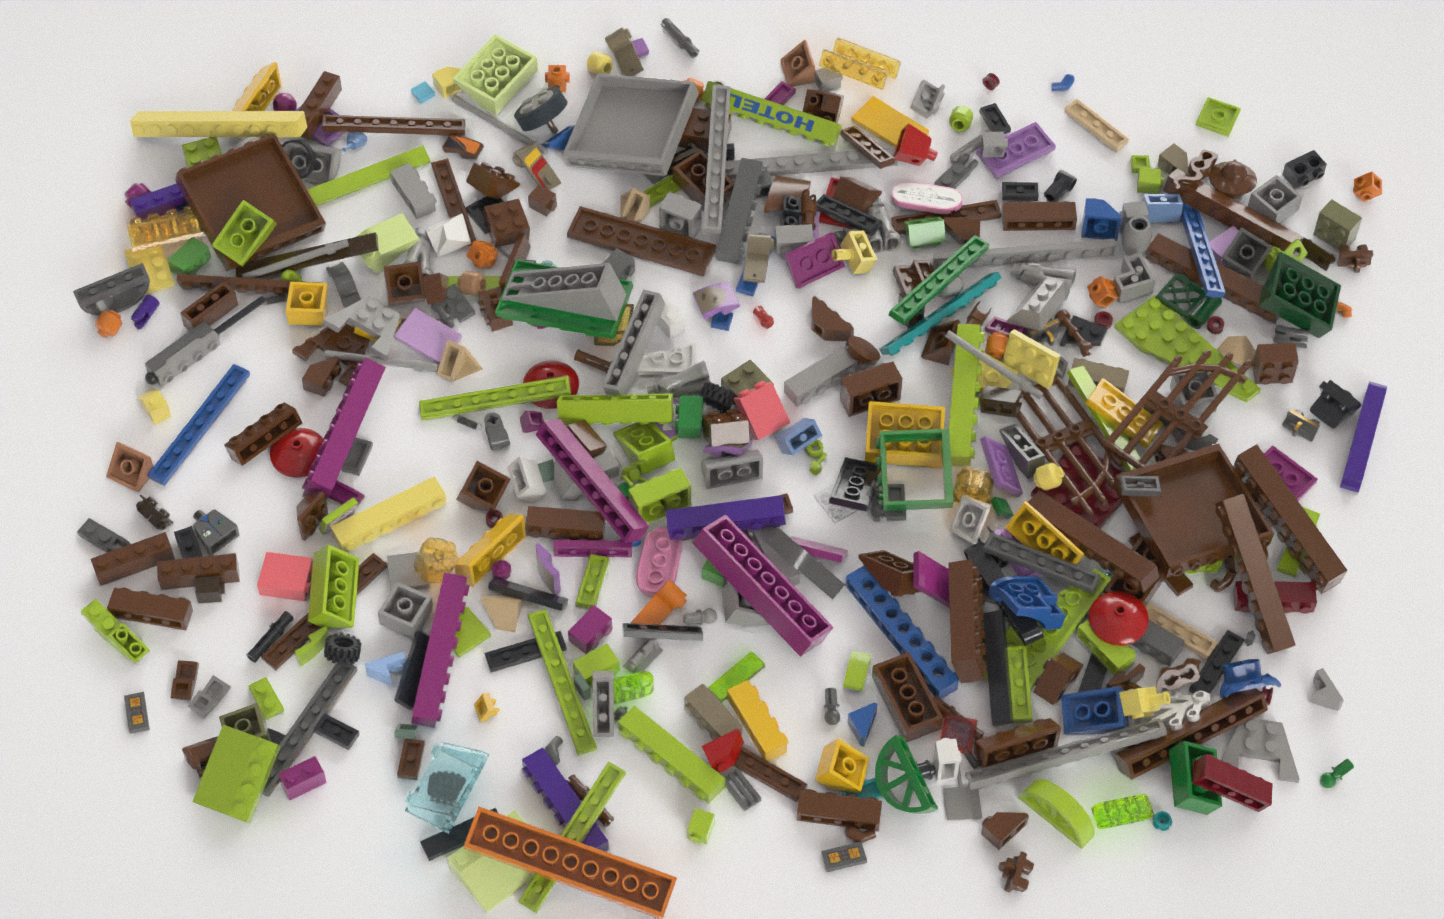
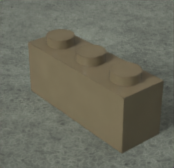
[1067,357,1129,393]
[684,684,742,740]

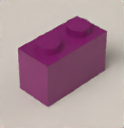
[568,605,613,654]
[278,756,327,801]

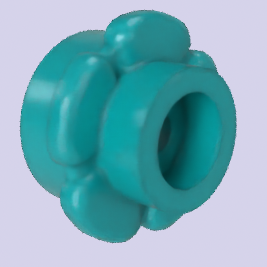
[1152,811,1173,831]

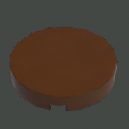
[845,336,881,366]

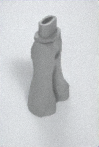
[866,197,901,253]
[403,227,434,276]
[1010,262,1076,301]
[647,360,711,397]

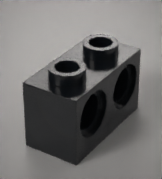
[1282,150,1327,189]

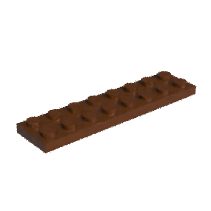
[567,206,716,277]

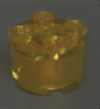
[953,467,994,504]
[414,537,458,584]

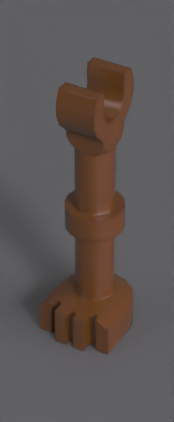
[1054,309,1093,357]

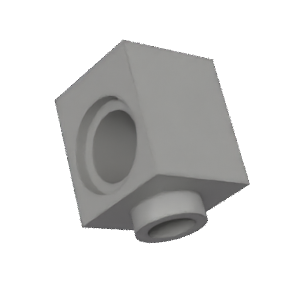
[981,132,1008,158]

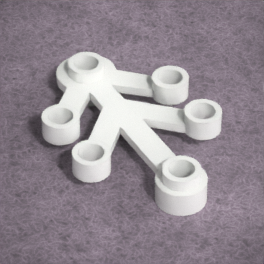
[1141,690,1211,731]

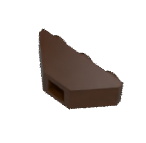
[811,296,854,341]

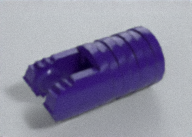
[131,295,160,330]

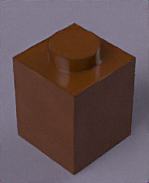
[528,184,557,217]

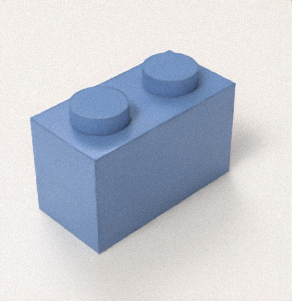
[1143,194,1183,223]
[774,418,823,455]

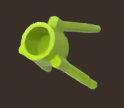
[620,458,648,487]

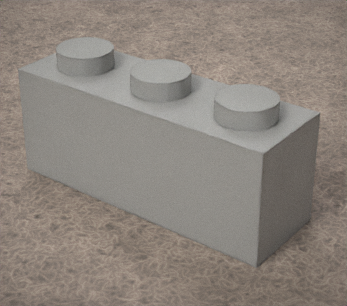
[390,163,437,219]
[593,671,614,737]

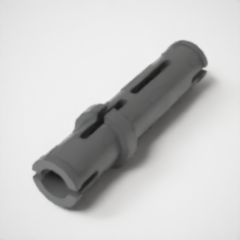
[660,18,700,58]

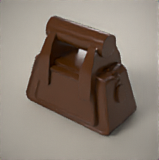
[182,736,218,778]

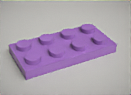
[976,122,1056,178]

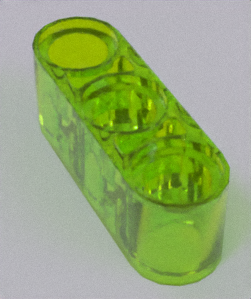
[614,671,654,704]
[1091,794,1154,829]

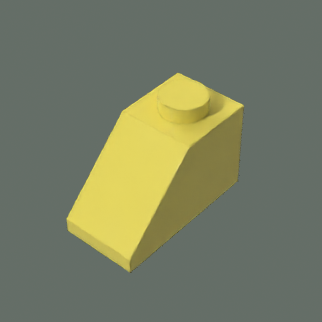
[432,66,462,98]
[137,388,171,425]

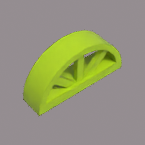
[1018,779,1095,849]

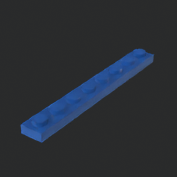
[1181,202,1225,298]
[147,364,250,486]

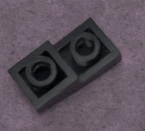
[780,195,801,226]

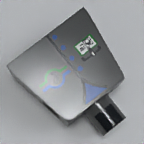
[193,509,240,556]

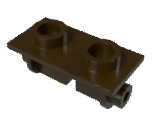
[1296,237,1336,271]
[136,494,174,531]

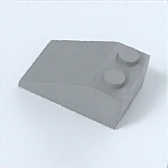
[722,582,769,627]

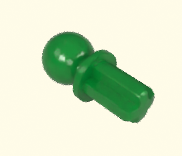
[1320,758,1354,788]

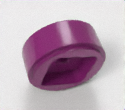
[492,560,512,580]

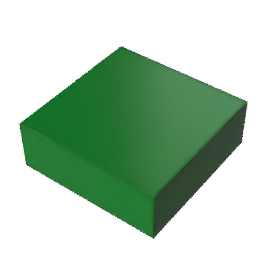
[990,496,1014,519]

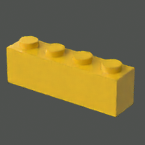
[727,680,789,761]

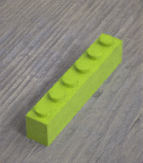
[557,394,674,425]
[618,705,725,804]

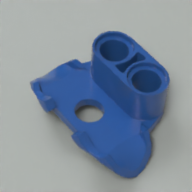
[1220,659,1281,699]

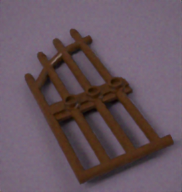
[1103,349,1252,469]
[1017,375,1123,517]

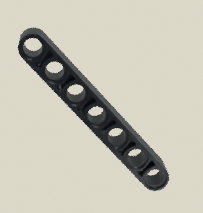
[963,541,1044,646]

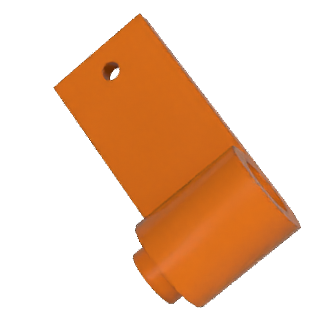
[630,579,687,639]

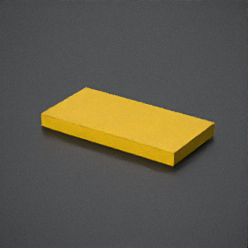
[851,96,930,148]
[1085,378,1164,449]

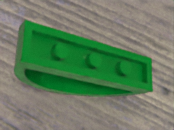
[875,735,938,814]

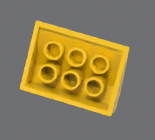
[865,401,945,468]

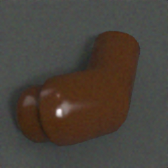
[1209,568,1237,592]
[845,825,876,843]

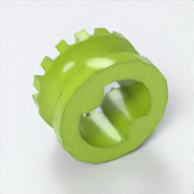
[806,440,824,459]

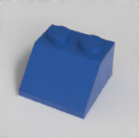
[1081,198,1122,241]

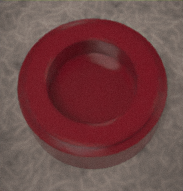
[1094,311,1113,329]

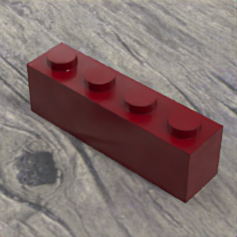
[1233,581,1317,614]
[1192,754,1273,812]

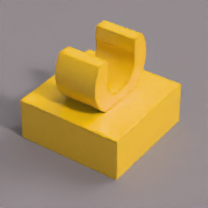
[474,693,500,722]

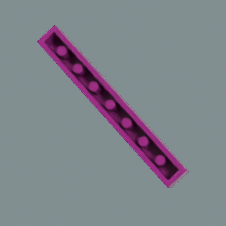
[535,419,650,543]
[411,572,470,728]

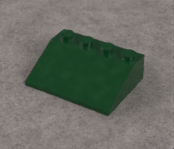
[1258,252,1341,338]

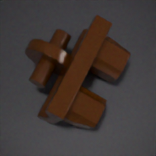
[1337,244,1374,273]
[998,851,1034,893]

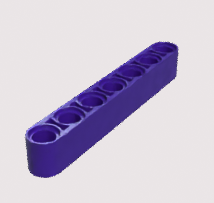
[1340,381,1388,493]

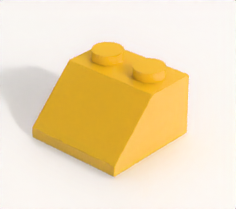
[286,282,328,326]
[815,738,870,793]

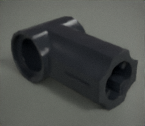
[1044,169,1077,202]

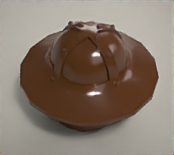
[1208,159,1257,198]

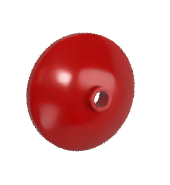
[523,360,579,409]
[270,428,323,478]
[1088,591,1149,646]

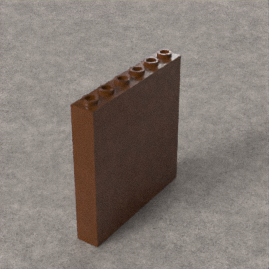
[175,133,326,272]
[1113,443,1274,578]

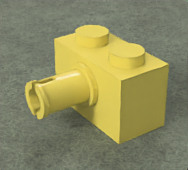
[831,231,877,274]
[1119,687,1170,719]

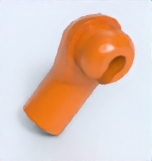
[1336,302,1353,318]

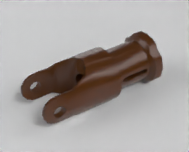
[800,189,817,230]
[966,300,992,326]

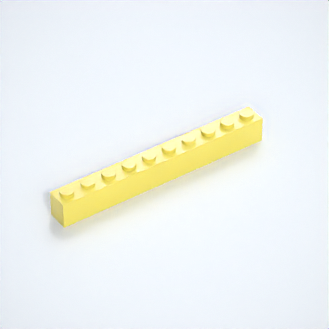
[130,111,307,137]

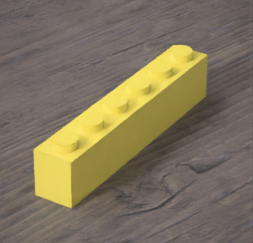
[330,476,447,552]

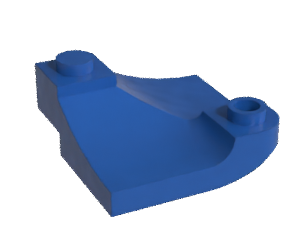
[988,576,1066,630]

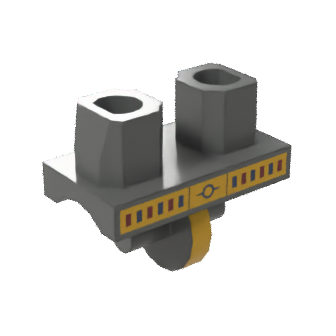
[1025,318,1060,346]
[1282,409,1320,442]

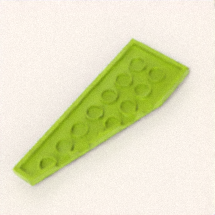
[1114,295,1261,403]
[984,568,1111,692]

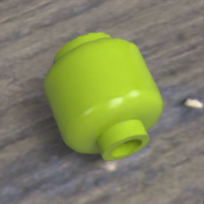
[949,105,973,132]

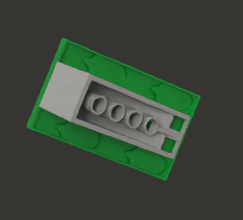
[495,259,634,339]

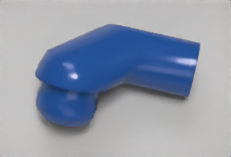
[1051,73,1075,91]

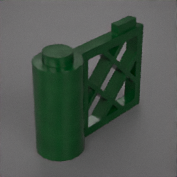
[1155,273,1222,329]

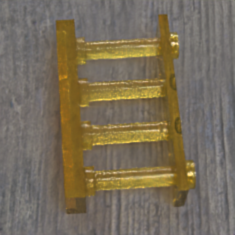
[819,37,902,90]

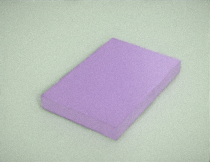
[394,308,462,364]

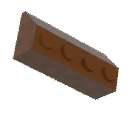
[973,718,1061,768]

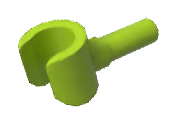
[809,452,827,476]

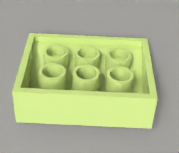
[452,34,538,115]
[447,810,535,913]

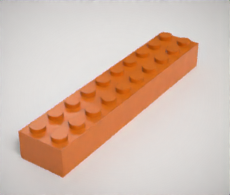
[464,806,677,919]

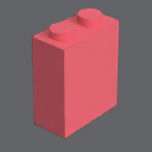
[734,380,791,440]
[257,552,313,601]

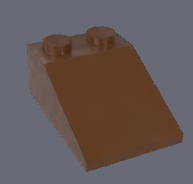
[858,550,921,597]

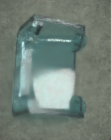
[405,741,490,834]

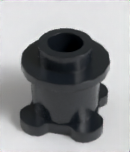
[916,760,936,780]

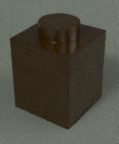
[195,575,226,603]

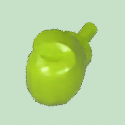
[280,269,306,282]

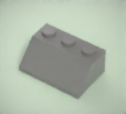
[283,139,342,184]
[1007,278,1066,331]
[701,449,763,489]

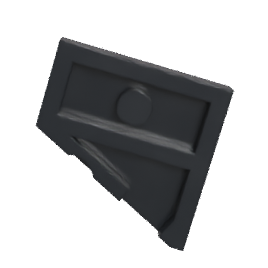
[1059,315,1108,347]

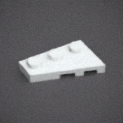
[638,342,697,376]

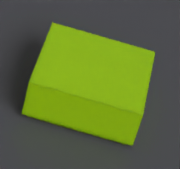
[1130,155,1150,173]

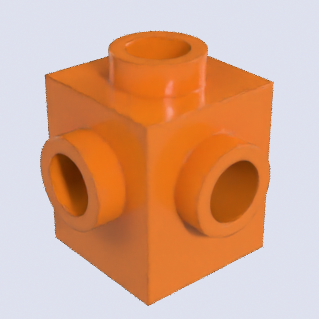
[545,65,570,92]
[1353,171,1382,202]
[466,241,499,269]
[1087,276,1119,308]

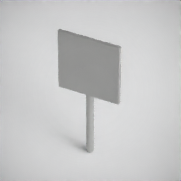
[943,764,982,821]

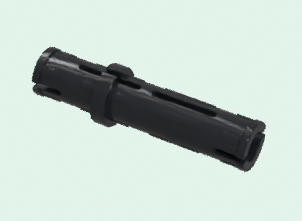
[246,611,294,663]

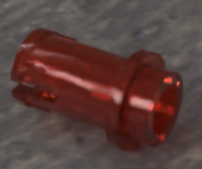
[753,305,774,329]

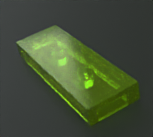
[708,651,765,703]

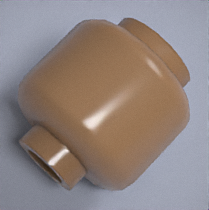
[457,271,486,296]

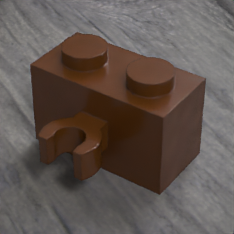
[477,286,513,332]

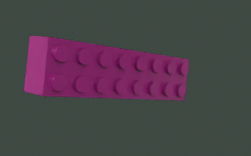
[302,357,386,500]
[692,515,834,657]

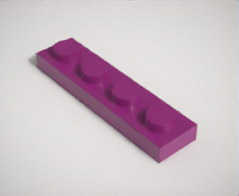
[553,539,632,558]

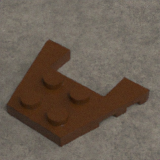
[292,324,370,387]

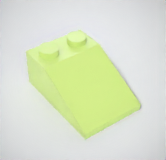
[356,213,420,274]

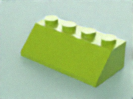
[308,544,359,628]

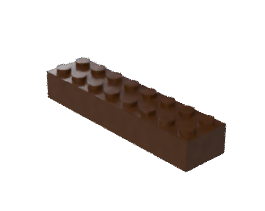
[1233,444,1348,595]

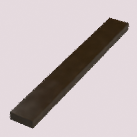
[236,232,379,279]

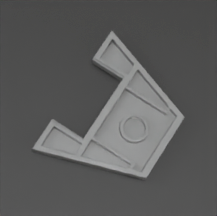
[323,296,400,361]
[1221,718,1300,783]

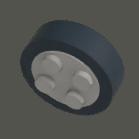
[514,87,568,134]

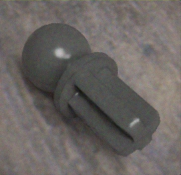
[824,688,840,725]

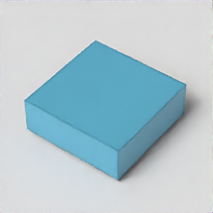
[411,81,435,104]

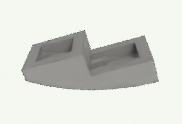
[188,675,231,718]

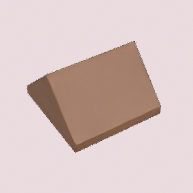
[780,39,815,87]
[106,442,153,492]

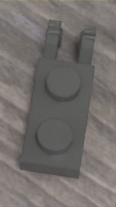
[934,153,979,189]
[77,518,131,553]

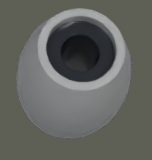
[1122,216,1152,256]

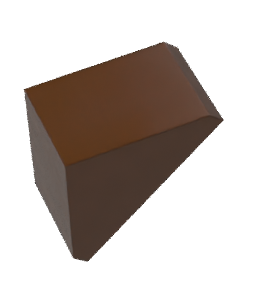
[422,272,449,305]

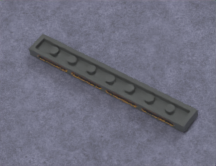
[262,662,358,797]

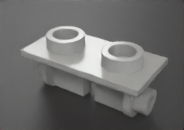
[623,639,664,678]

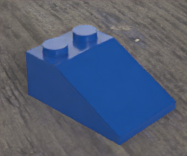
[1061,686,1129,735]

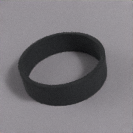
[281,140,316,179]

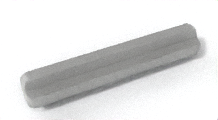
[949,130,990,164]

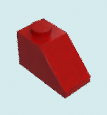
[701,728,744,773]

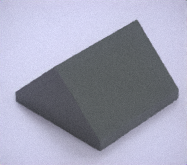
[1221,227,1273,277]

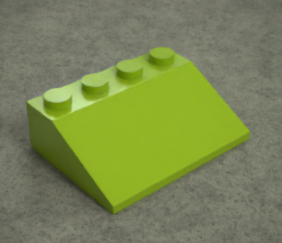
[192,725,281,824]

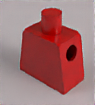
[893,123,938,166]

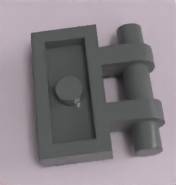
[431,283,475,328]
[871,484,907,522]

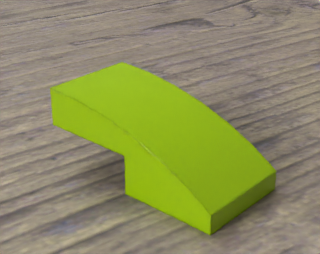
[295,626,329,666]
[843,650,872,691]

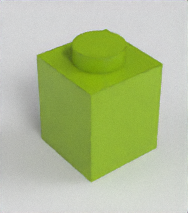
[1137,167,1164,194]
[687,808,715,844]

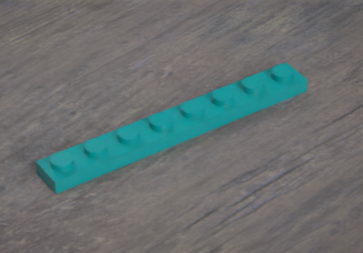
[879,272,1002,356]

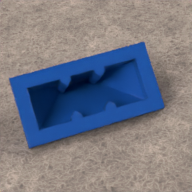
[541,125,575,151]

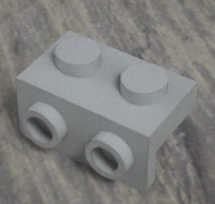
[910,79,946,119]

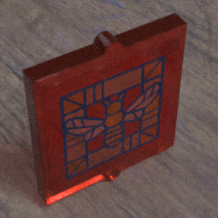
[940,714,978,755]

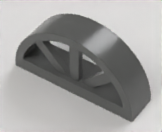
[73,263,150,316]

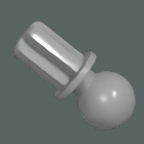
[682,608,717,625]

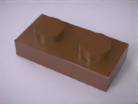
[397,739,425,780]

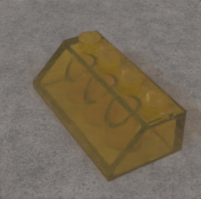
[127,206,205,251]

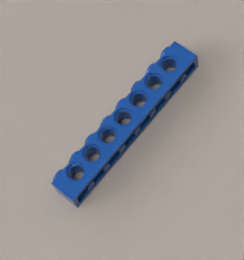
[845,566,959,699]

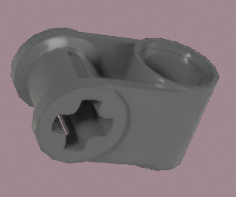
[484,412,510,451]

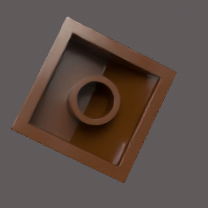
[383,261,426,307]
[456,461,511,511]

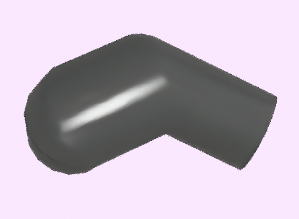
[544,736,563,765]

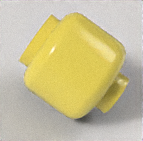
[587,51,613,75]
[1033,463,1064,491]

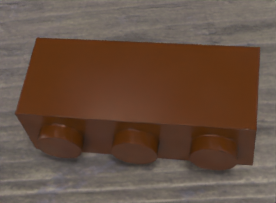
[180,281,238,331]

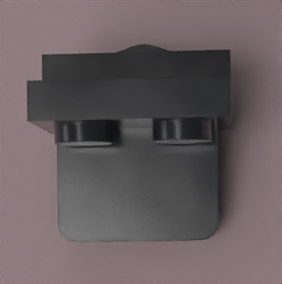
[1310,379,1361,429]

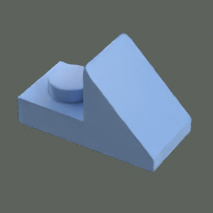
[365,652,406,686]

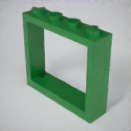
[875,429,954,511]

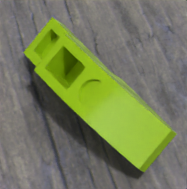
[80,598,150,664]

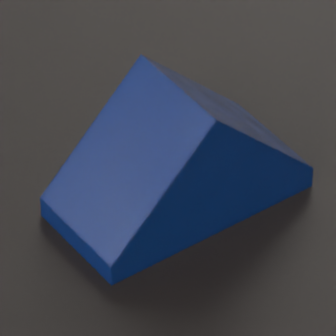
[847,703,878,747]

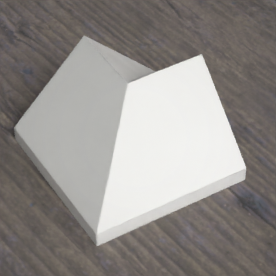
[427,214,471,257]
[949,495,991,545]

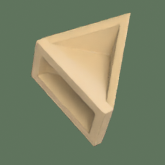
[620,188,650,223]
[1217,335,1256,370]
[436,340,483,382]
[480,594,523,632]

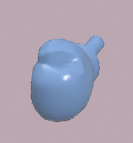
[342,132,368,152]

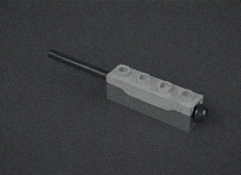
[144,296,266,387]

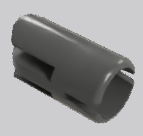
[1273,325,1310,349]

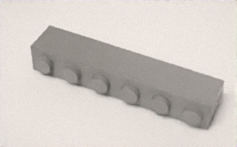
[602,289,666,395]

